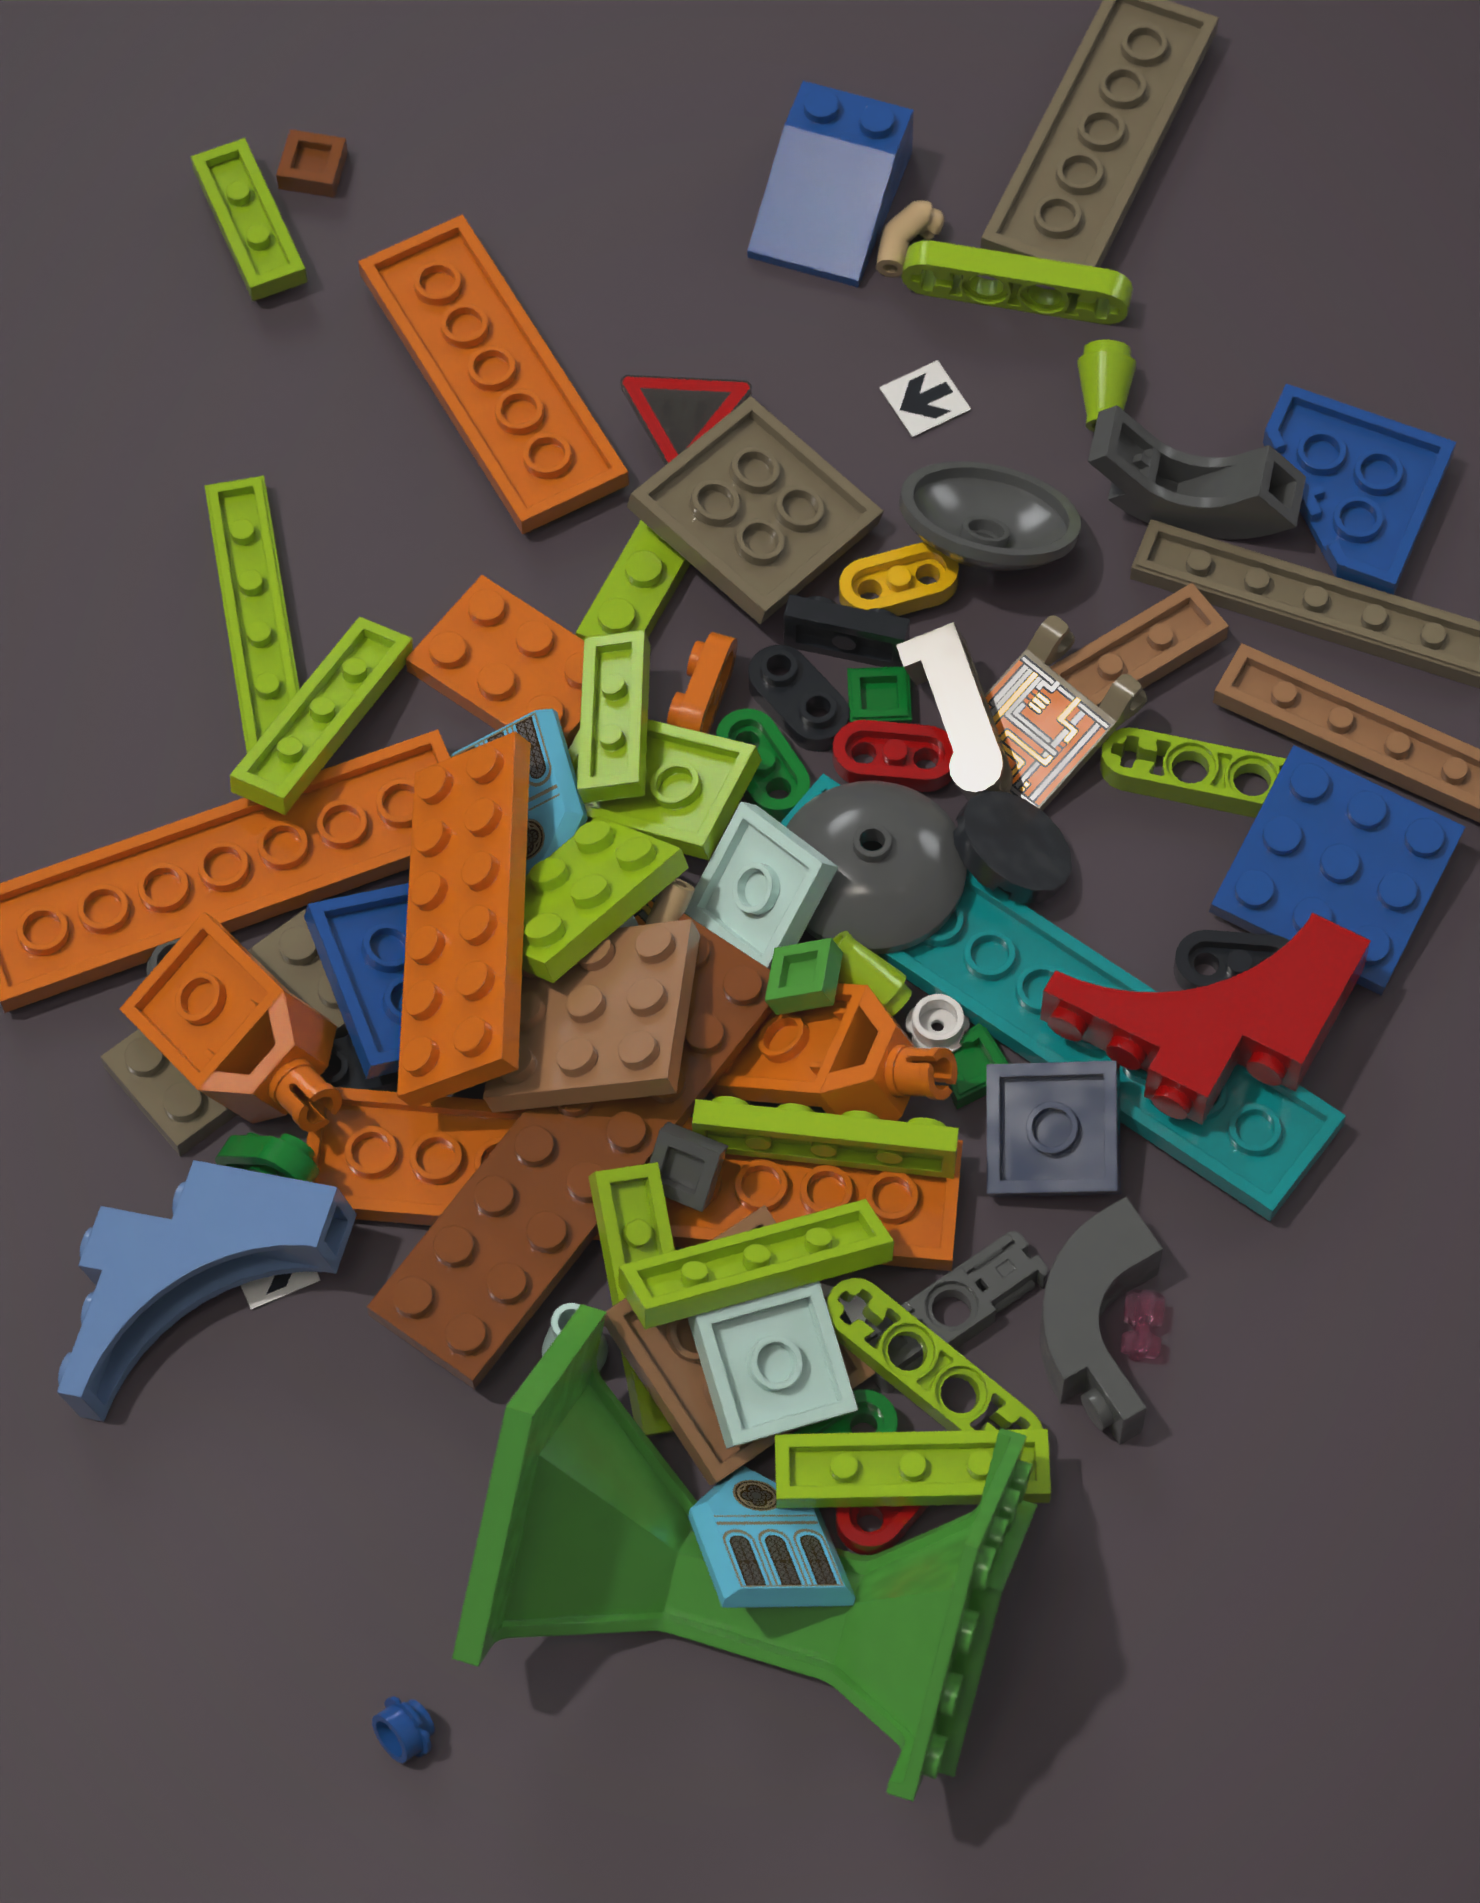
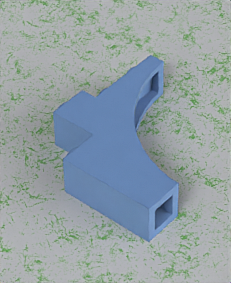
[57,1160,357,1422]

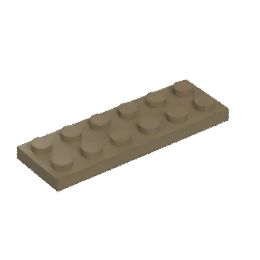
[981,0,1219,268]

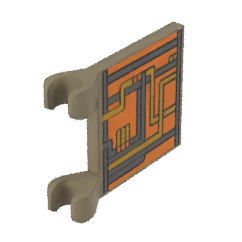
[985,615,1147,811]

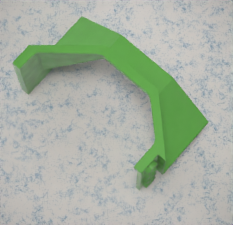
[452,1304,1038,1801]

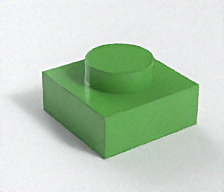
[765,938,843,1015]

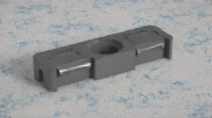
[865,1231,1048,1393]

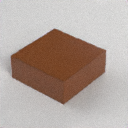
[276,129,348,198]

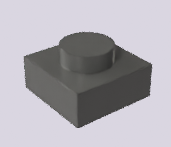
[650,1122,728,1212]

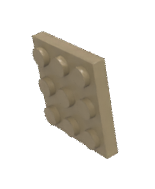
[627,396,884,625]

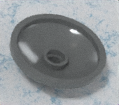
[899,461,1081,571]
[786,781,967,954]

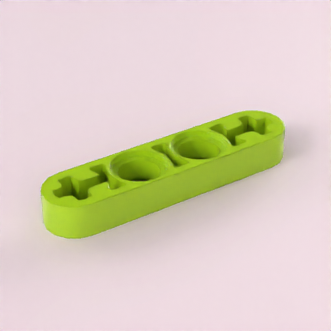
[901,240,1133,324]
[1100,727,1286,818]
[825,1278,1043,1431]

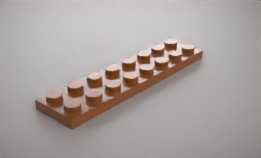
[367,913,773,1390]

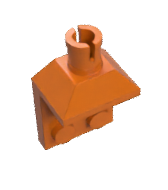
[120,911,342,1132]
[710,983,958,1121]

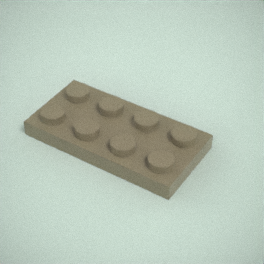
[100,909,348,1157]

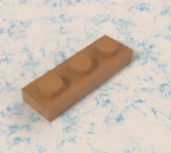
[1050,583,1229,707]

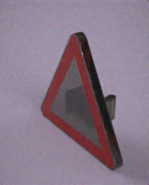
[620,375,752,465]

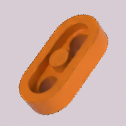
[667,632,737,734]

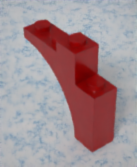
[1040,913,1371,1125]

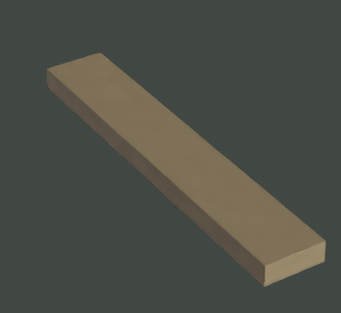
[1130,519,1480,689]

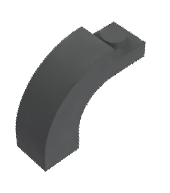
[1088,405,1306,539]
[1040,1197,1163,1445]

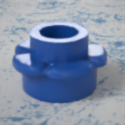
[372,1696,435,1763]

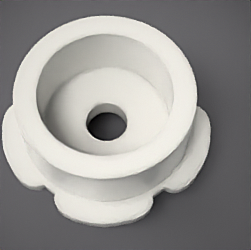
[906,994,969,1053]

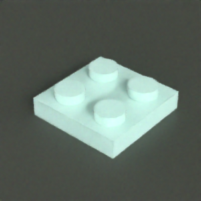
[685,801,838,969]
[688,1281,858,1449]

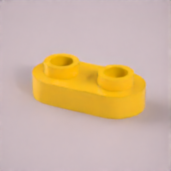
[839,542,959,616]

